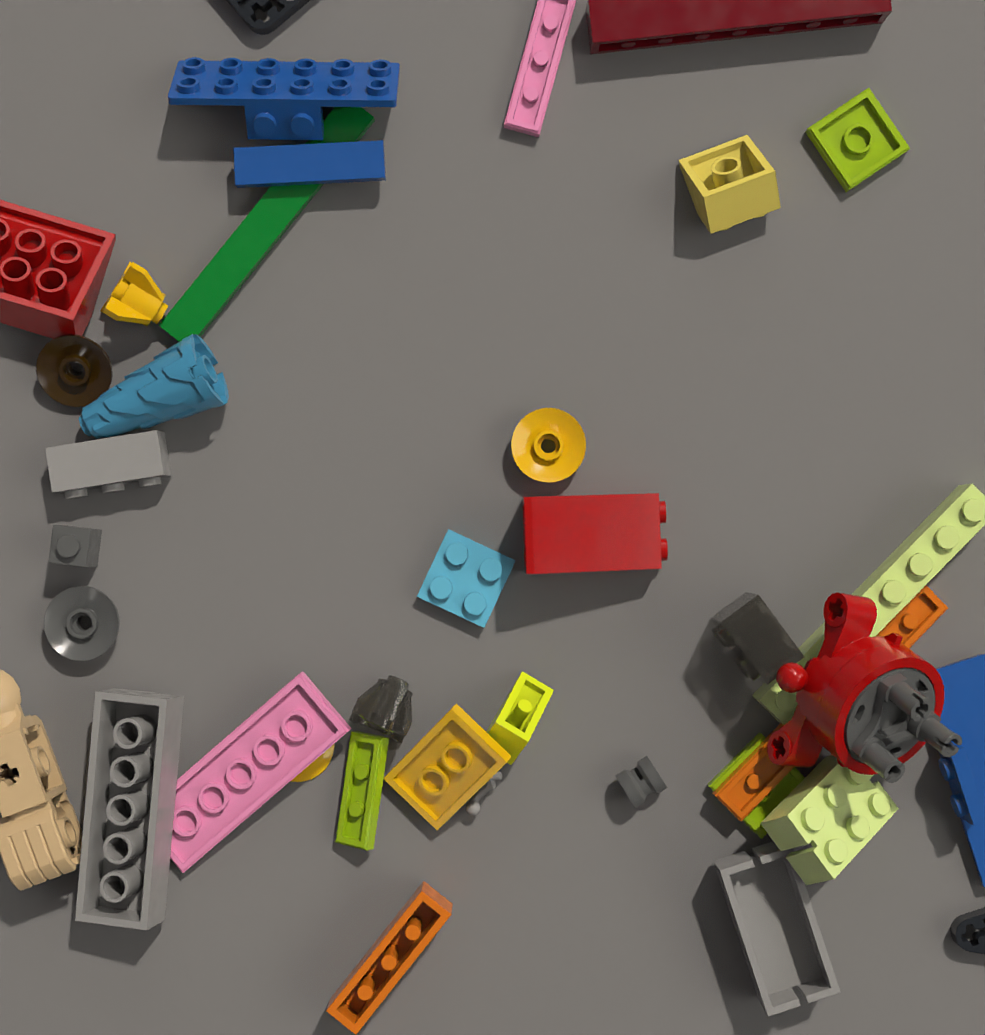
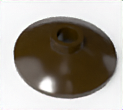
[36,334,113,407]

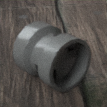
[615,756,667,808]

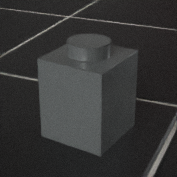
[48,525,102,567]

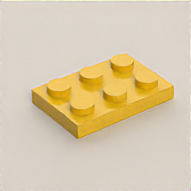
[384,703,511,830]

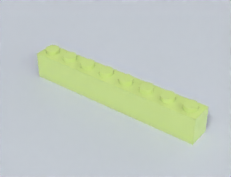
[752,484,985,725]

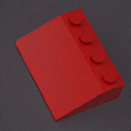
[0,200,116,339]

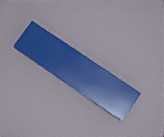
[233,140,386,188]

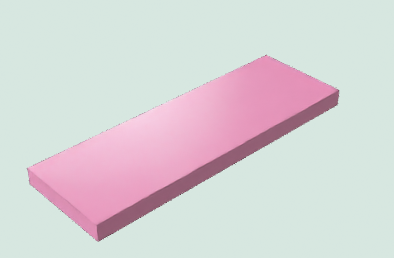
[170,671,352,873]

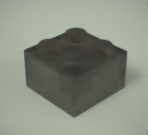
[710,592,805,685]

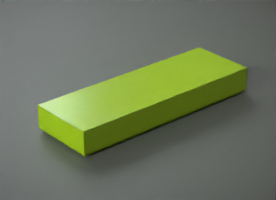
[335,731,389,851]

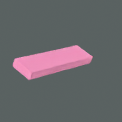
[504,0,577,137]

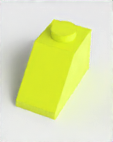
[487,671,554,765]

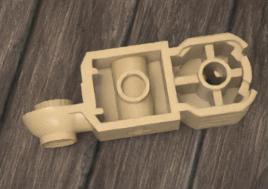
[0,670,83,891]

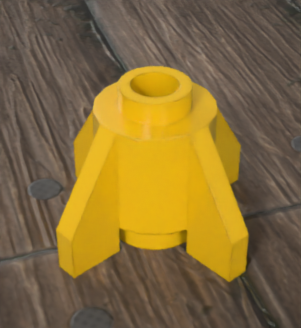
[100,262,168,327]

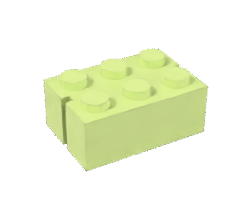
[760,755,899,885]

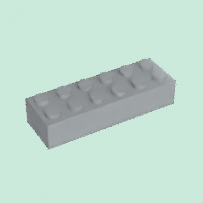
[75,688,184,931]

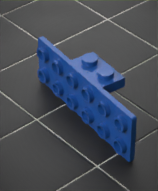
[168,57,400,140]
[936,654,985,888]

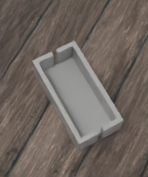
[713,841,841,1017]

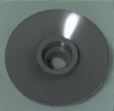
[44,586,120,661]

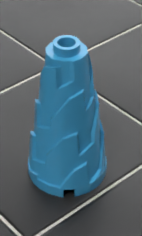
[79,334,229,439]

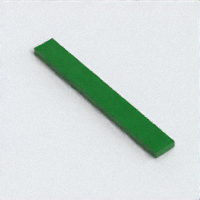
[159,107,375,342]

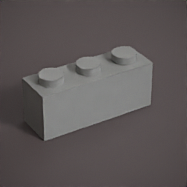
[45,430,172,499]

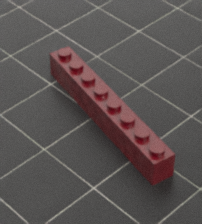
[586,0,892,55]

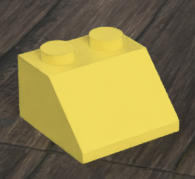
[678,135,781,234]

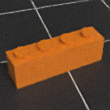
[326,881,453,1035]

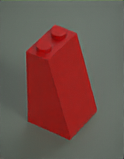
[522,493,668,574]

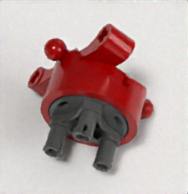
[767,592,962,783]

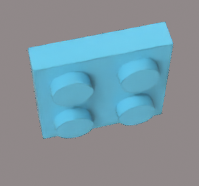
[417,529,516,628]

